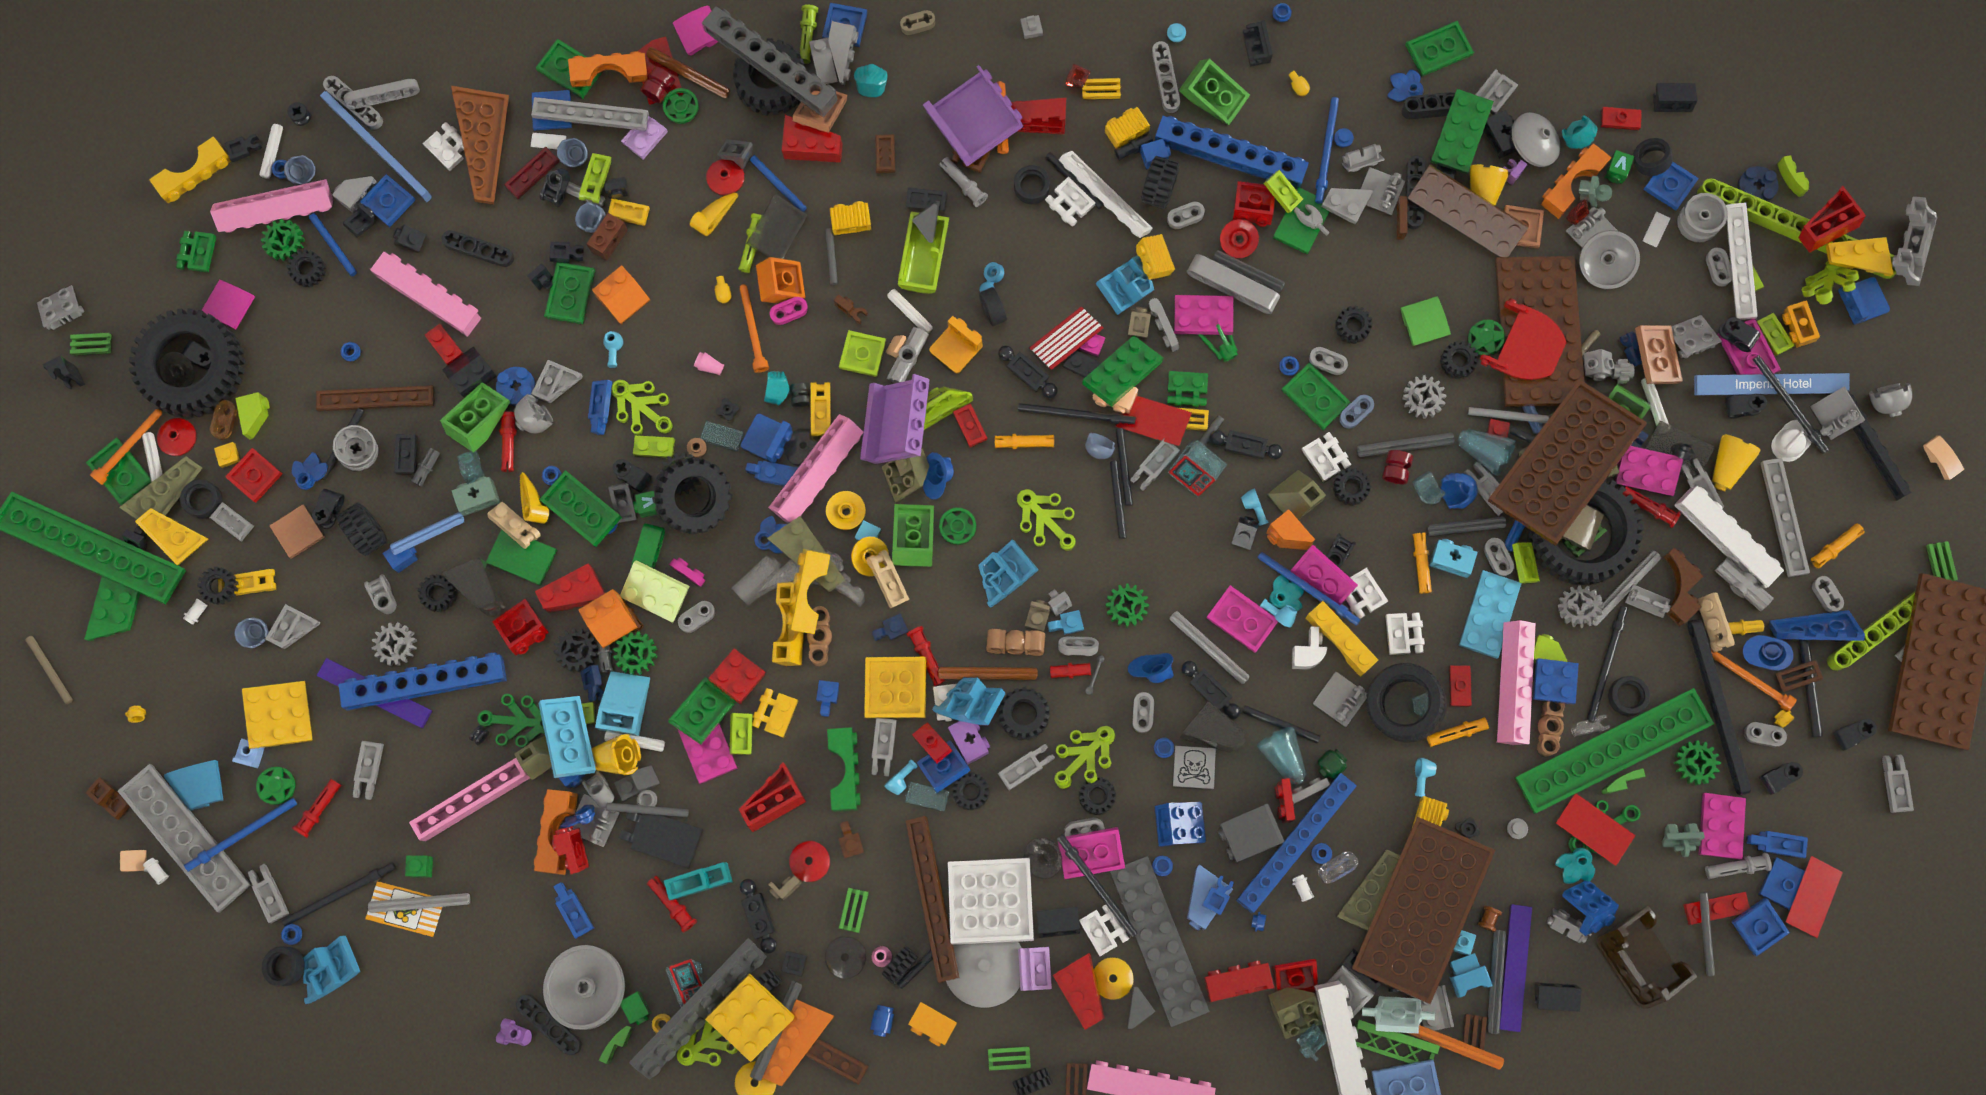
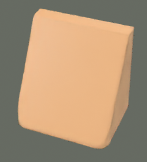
[886,335,906,358]
[120,850,146,872]

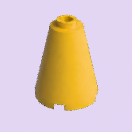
[1470,164,1509,205]
[1712,434,1760,492]
[591,734,641,775]

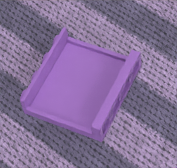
[923,65,1023,166]
[860,374,930,464]

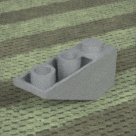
[828,21,859,85]

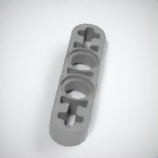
[1152,41,1180,113]
[323,76,383,130]
[344,79,420,109]

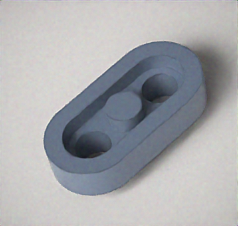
[1339,395,1374,429]

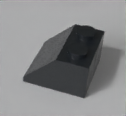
[442,346,497,398]

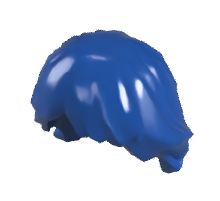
[1440,473,1478,509]

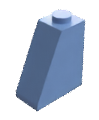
[1187,865,1233,931]

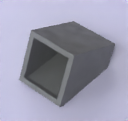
[1218,804,1284,863]

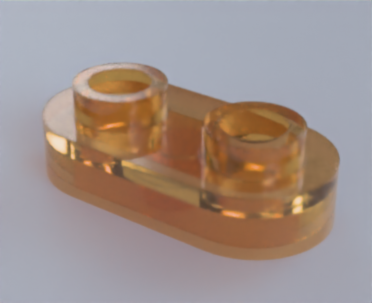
[210,400,237,440]

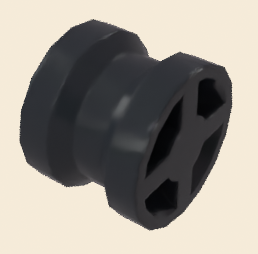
[287,102,311,126]

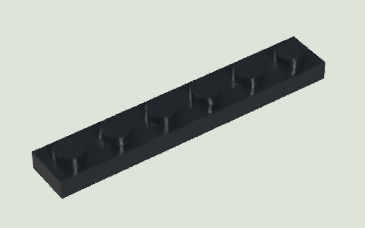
[1848,390,1911,501]

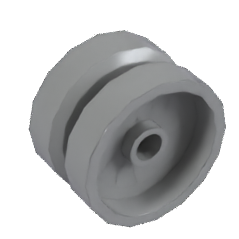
[1677,193,1728,242]

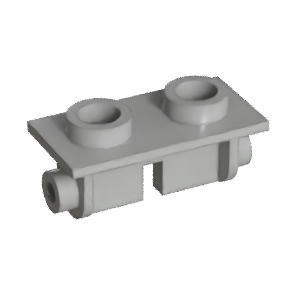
[1342,144,1385,172]
[1625,584,1671,618]
[1547,908,1592,943]

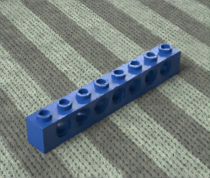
[1155,116,1309,189]
[338,653,507,711]
[1236,773,1357,914]

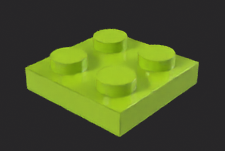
[839,330,886,377]

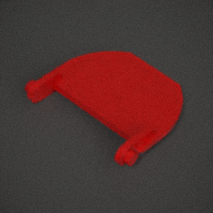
[1480,298,1567,380]

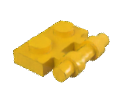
[752,688,798,738]

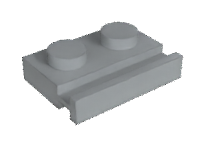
[1476,69,1518,115]
[1421,985,1454,1031]

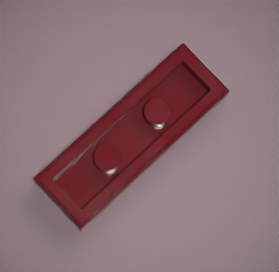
[504,147,560,199]

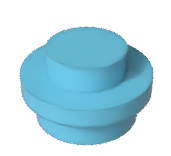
[1167,23,1186,42]

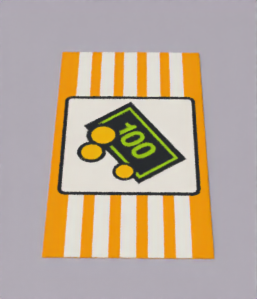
[366,881,442,937]

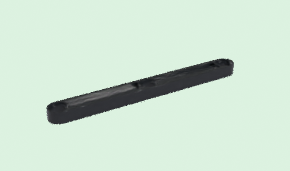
[1688,619,1751,796]

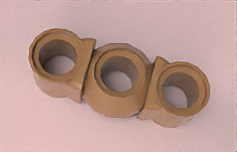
[807,606,832,667]
[986,629,1045,656]
[1537,701,1565,757]

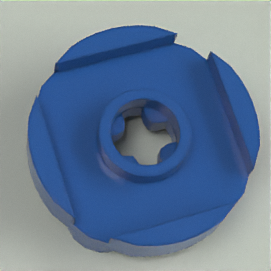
[496,367,536,406]

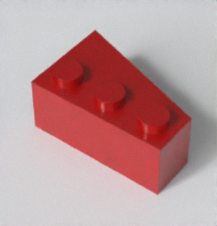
[1011,98,1066,134]
[782,115,842,163]
[1798,186,1866,253]
[535,563,606,613]
[739,762,806,832]
[1053,953,1105,1030]
[1204,960,1274,1002]

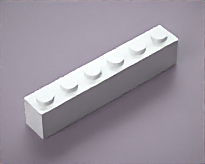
[1674,486,1784,588]
[1314,980,1371,1095]

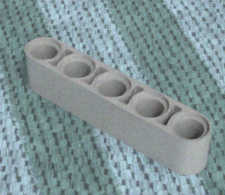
[1187,254,1280,314]

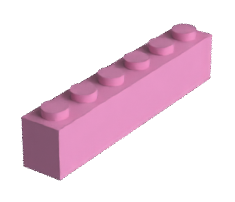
[210,179,334,232]
[370,252,481,337]
[768,414,863,523]
[1497,620,1536,745]
[409,758,530,842]
[1087,1060,1216,1095]

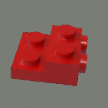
[1233,181,1275,227]
[492,599,549,656]
[552,826,589,874]

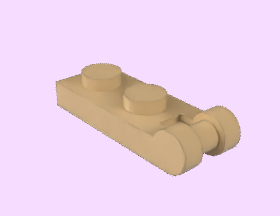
[487,502,541,549]
[867,550,909,608]
[1698,593,1735,652]

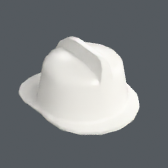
[1771,420,1812,462]

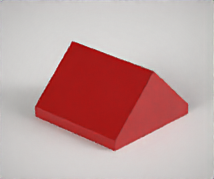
[1271,959,1318,992]

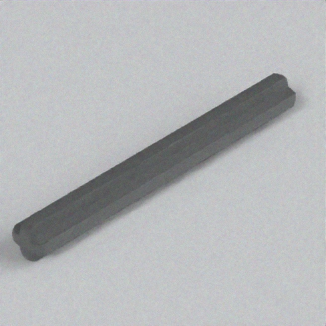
[1357,433,1455,457]
[1487,930,1506,1034]
[750,981,802,1081]

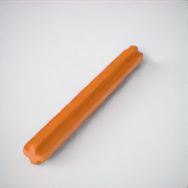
[1407,1025,1504,1070]

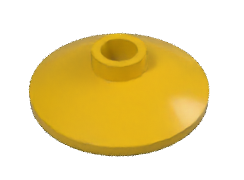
[826,491,866,530]
[851,537,889,576]
[1094,958,1133,1000]
[735,1061,776,1095]

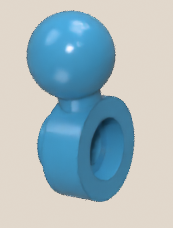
[979,262,1004,292]

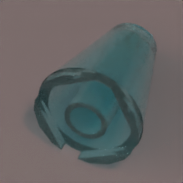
[1458,428,1516,476]
[1257,726,1307,785]

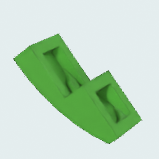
[1601,769,1645,794]
[599,1026,634,1064]

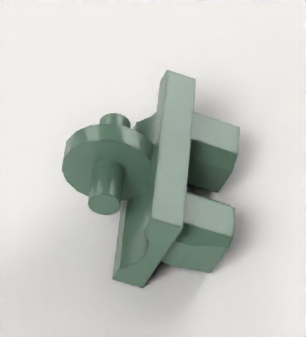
[1579,176,1612,208]
[1662,823,1705,857]

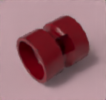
[640,67,675,103]
[1382,450,1413,485]

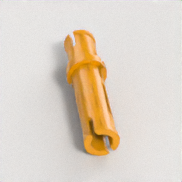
[995,434,1054,449]
[1811,523,1865,569]
[1413,533,1432,594]
[1427,717,1489,747]

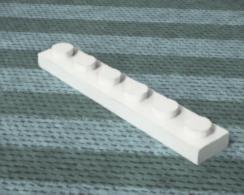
[1059,151,1153,238]
[1726,203,1757,320]

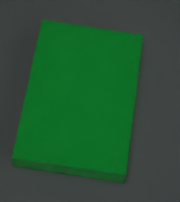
[1405,21,1474,77]
[536,39,603,99]
[1273,187,1330,255]
[544,262,595,324]
[1282,362,1351,431]
[86,437,152,506]
[486,529,558,586]
[668,677,736,745]

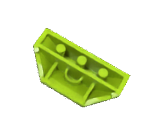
[924,386,973,430]

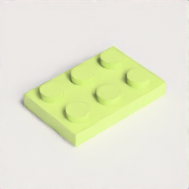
[620,561,690,622]

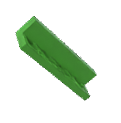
[1355,1020,1440,1063]

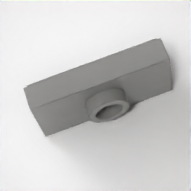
[209,502,254,542]

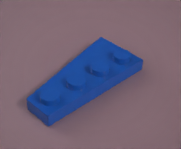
[1769,610,1865,641]

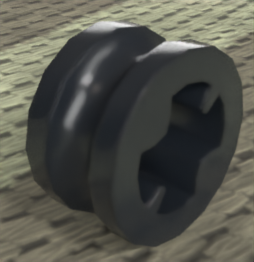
[469,725,489,745]

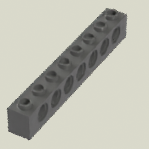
[702,6,838,118]

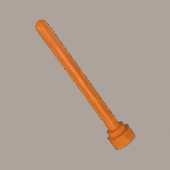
[740,284,769,373]
[90,409,162,485]
[1711,649,1797,712]

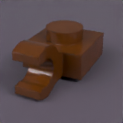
[834,294,868,324]
[839,821,864,858]

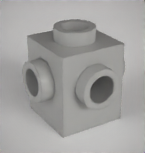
[1583,349,1614,381]

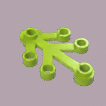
[1801,261,1859,304]
[611,380,672,435]
[1017,489,1075,551]
[1054,726,1115,789]
[677,1021,738,1066]

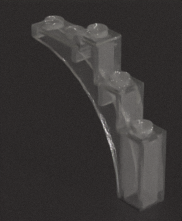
[732,551,866,607]

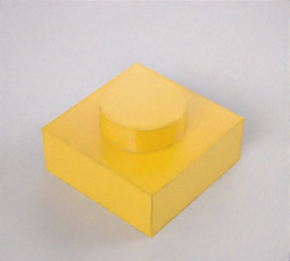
[214,442,240,468]

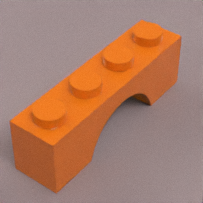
[568,51,648,87]
[1541,143,1612,219]
[534,789,578,875]

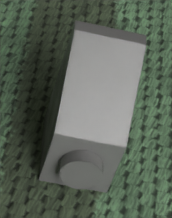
[809,38,838,84]
[332,176,377,213]

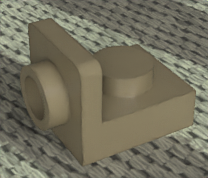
[1128,307,1151,337]
[1025,600,1051,632]
[768,876,802,900]

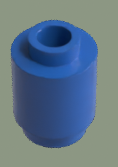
[870,1005,894,1037]

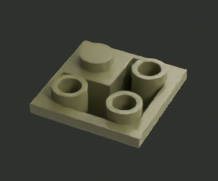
[882,449,929,502]
[1267,470,1326,520]
[514,736,552,780]
[1268,987,1323,1040]

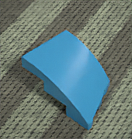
[1096,255,1154,315]
[978,540,1039,607]
[932,678,1005,725]
[164,760,223,810]
[303,936,361,1004]

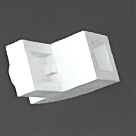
[1292,627,1327,669]

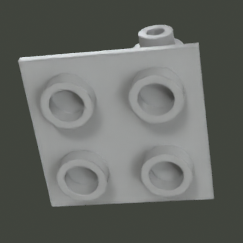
[1361,167,1405,215]
[1566,207,1618,248]
[37,285,84,330]
[1671,315,1722,359]
[1810,386,1865,440]
[1313,672,1367,727]
[573,794,620,847]

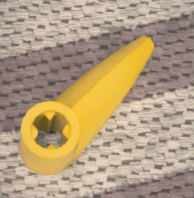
[690,192,738,236]
[520,472,549,524]

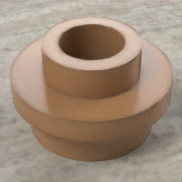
[687,438,707,458]

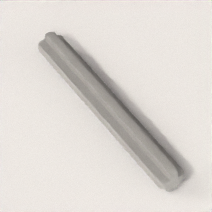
[1591,551,1661,626]
[1170,611,1249,684]
[368,893,471,913]

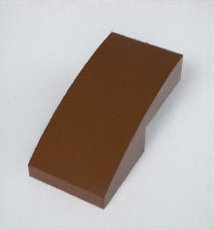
[85,777,130,820]

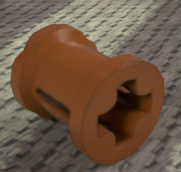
[1477,906,1502,932]

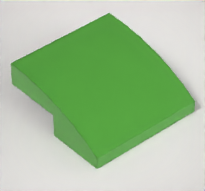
[1400,296,1451,346]

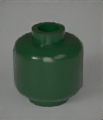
[1317,749,1348,779]

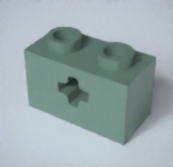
[451,476,501,516]

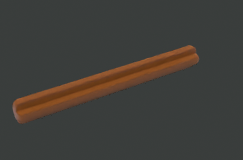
[646,47,730,98]
[938,667,1038,680]

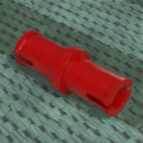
[1050,662,1091,679]

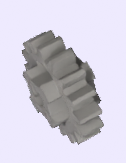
[1402,375,1446,419]
[1558,585,1604,628]
[372,623,417,666]

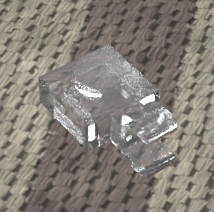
[1571,715,1610,737]

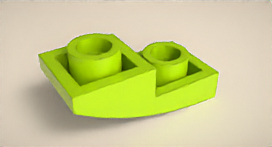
[1777,155,1809,197]

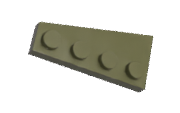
[119,456,203,519]
[767,516,845,592]
[1336,850,1400,931]

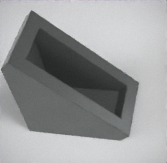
[912,201,940,243]
[1127,987,1156,1029]

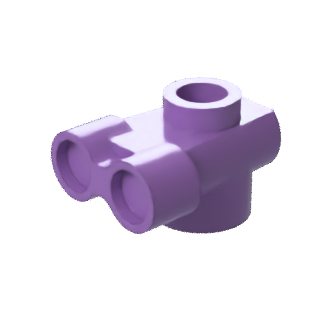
[496,1018,532,1046]

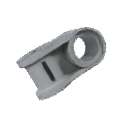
[364,574,397,614]
[582,771,614,808]

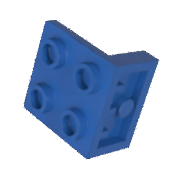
[1155,802,1206,847]

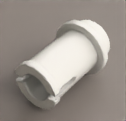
[183,599,208,625]
[143,858,169,885]
[1292,874,1314,902]

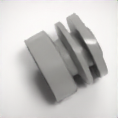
[333,425,378,471]

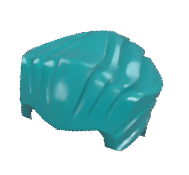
[854,64,888,97]
[1562,115,1597,149]
[764,371,790,406]

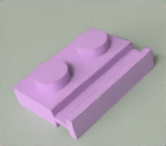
[621,116,668,160]
[1018,947,1052,991]

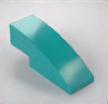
[664,862,733,900]

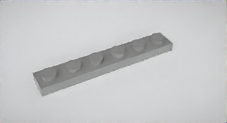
[531,97,649,131]
[1760,458,1810,577]

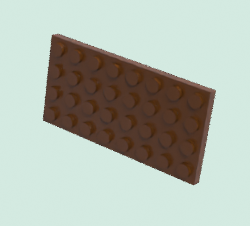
[1495,256,1584,407]
[1488,379,1647,546]
[1888,573,1986,750]
[1352,817,1496,1005]

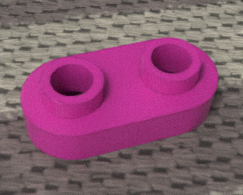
[770,297,808,325]
[669,558,706,587]

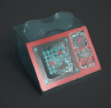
[1167,440,1228,497]
[665,959,706,1008]

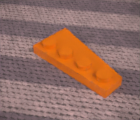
[763,999,835,1086]

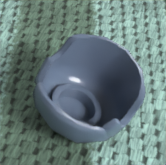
[557,138,588,167]
[284,155,315,185]
[575,202,606,233]
[1085,433,1115,459]
[234,617,269,648]

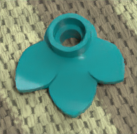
[1269,575,1304,611]
[1555,848,1595,884]

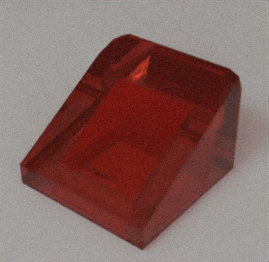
[1065,64,1091,88]
[1566,199,1589,225]

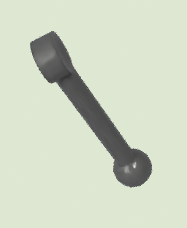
[1085,655,1105,695]

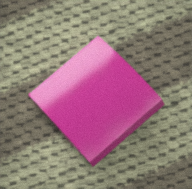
[673,5,718,56]
[201,279,255,330]

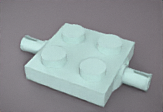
[1362,996,1435,1034]

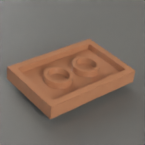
[792,91,847,133]
[1635,326,1683,384]

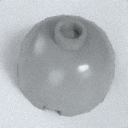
[1869,383,1913,417]
[514,394,553,434]

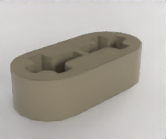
[900,10,935,35]

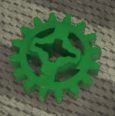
[261,219,305,261]
[1105,583,1149,628]
[613,631,658,675]
[1674,740,1721,785]

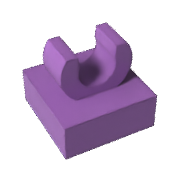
[1503,159,1527,185]

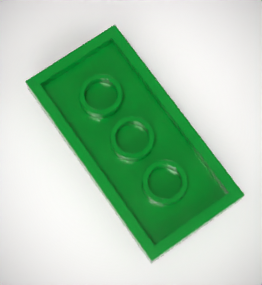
[1431,89,1494,174]
[1082,336,1163,407]
[539,470,622,547]

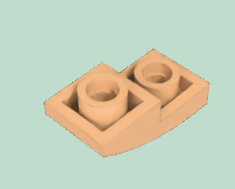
[1923,435,1964,480]

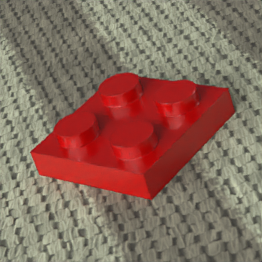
[225,448,282,503]
[709,648,766,704]
[1274,778,1295,824]

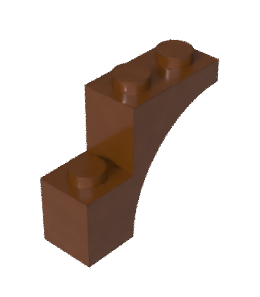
[1664,548,1703,627]

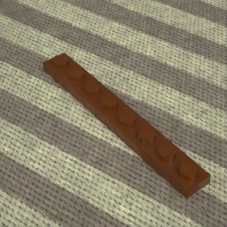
[905,816,960,983]

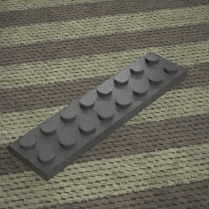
[1110,856,1210,1027]
[629,938,767,1080]

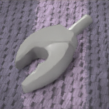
[1294,205,1330,236]

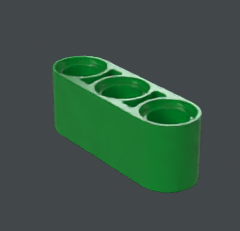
[630,523,665,570]

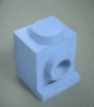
[232,738,265,768]

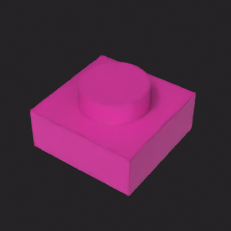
[1080,334,1105,357]

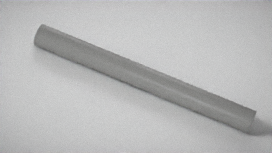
[1468,407,1549,423]

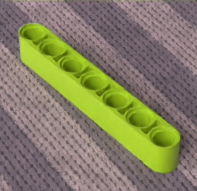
[1827,590,1916,671]

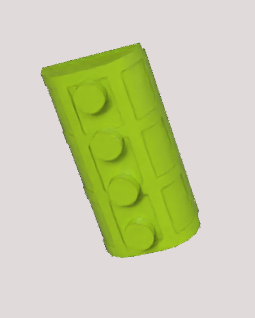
[898,212,949,294]

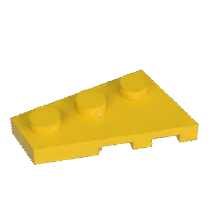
[1826,237,1893,277]
[135,508,209,565]

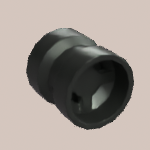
[789,383,811,407]

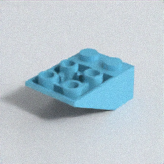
[595,671,650,736]

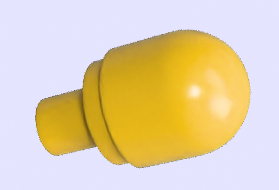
[1289,71,1310,96]
[714,276,731,303]

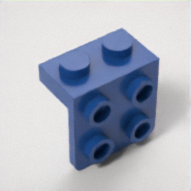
[1838,277,1890,325]
[741,414,793,463]
[1562,881,1619,936]

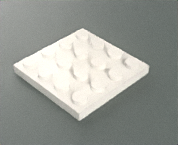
[948,858,1034,945]

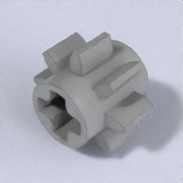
[1611,359,1634,384]

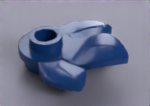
[1388,69,1424,102]
[292,452,328,490]
[755,516,787,554]
[560,805,595,828]

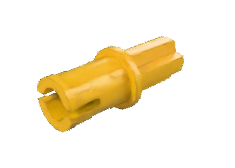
[1728,619,1764,635]

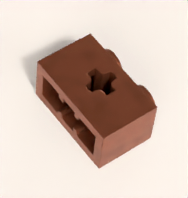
[587,213,628,261]

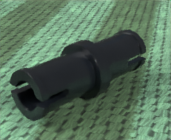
[1114,133,1153,160]

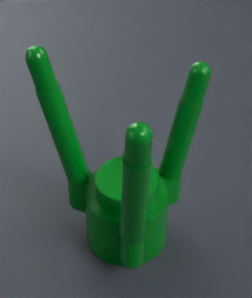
[1197,324,1238,362]

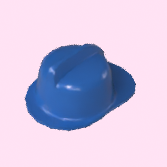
[923,452,954,499]
[1743,635,1793,670]
[1128,653,1174,683]

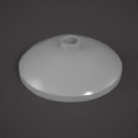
[1512,112,1560,167]
[1579,230,1640,289]

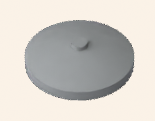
[946,942,1021,1008]
[543,945,625,1030]

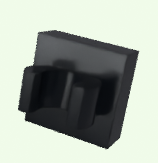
[527,263,553,290]
[122,526,148,551]

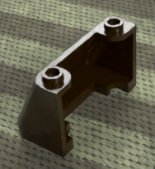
[1597,905,1697,1009]

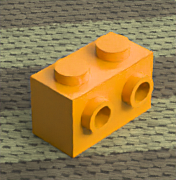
[1782,300,1820,348]
[908,1002,957,1046]

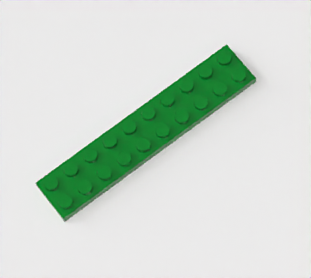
[0,491,186,605]
[1515,688,1714,814]

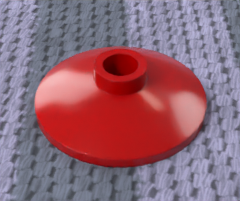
[706,159,745,195]
[1220,219,1259,258]
[157,418,196,456]
[789,841,830,882]

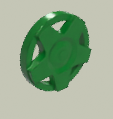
[663,88,699,124]
[1468,319,1506,356]
[939,508,976,545]
[256,767,296,805]

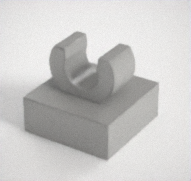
[1020,15,1043,39]
[1048,589,1072,616]

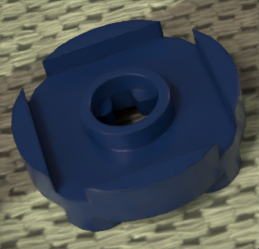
[1737,166,1779,201]

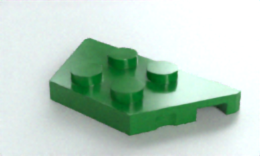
[84,577,140,641]

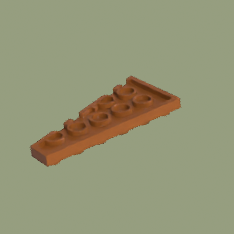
[451,86,509,205]

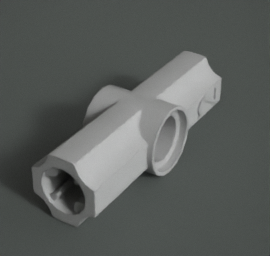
[887,327,929,384]
[1714,557,1774,612]

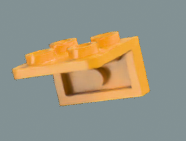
[929,316,983,374]

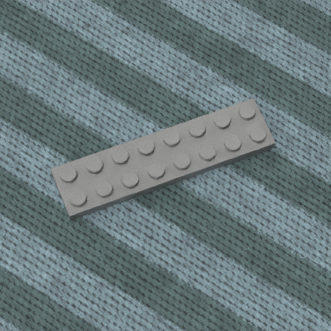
[118,764,252,912]

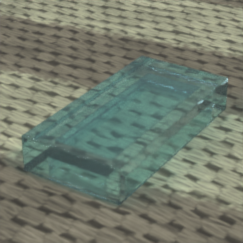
[700,421,744,452]
[905,782,949,812]

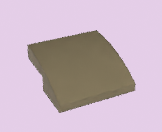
[1562,505,1604,551]

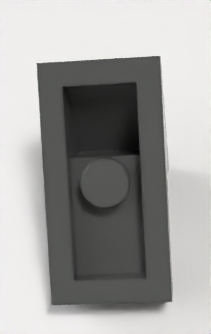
[717,139,753,169]
[608,483,637,523]
[614,765,660,802]

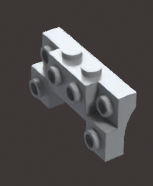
[1892,197,1937,286]

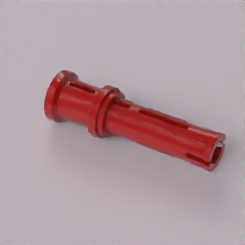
[499,412,517,472]
[1622,486,1681,528]
[906,626,946,687]
[292,779,342,838]
[647,876,697,933]

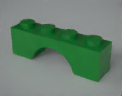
[827,727,861,812]

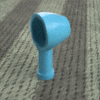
[603,331,623,368]
[1241,488,1269,526]
[1260,599,1297,628]
[1415,758,1436,797]
[884,760,918,795]

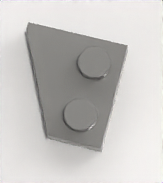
[1321,188,1373,224]
[531,360,583,403]
[265,604,321,649]

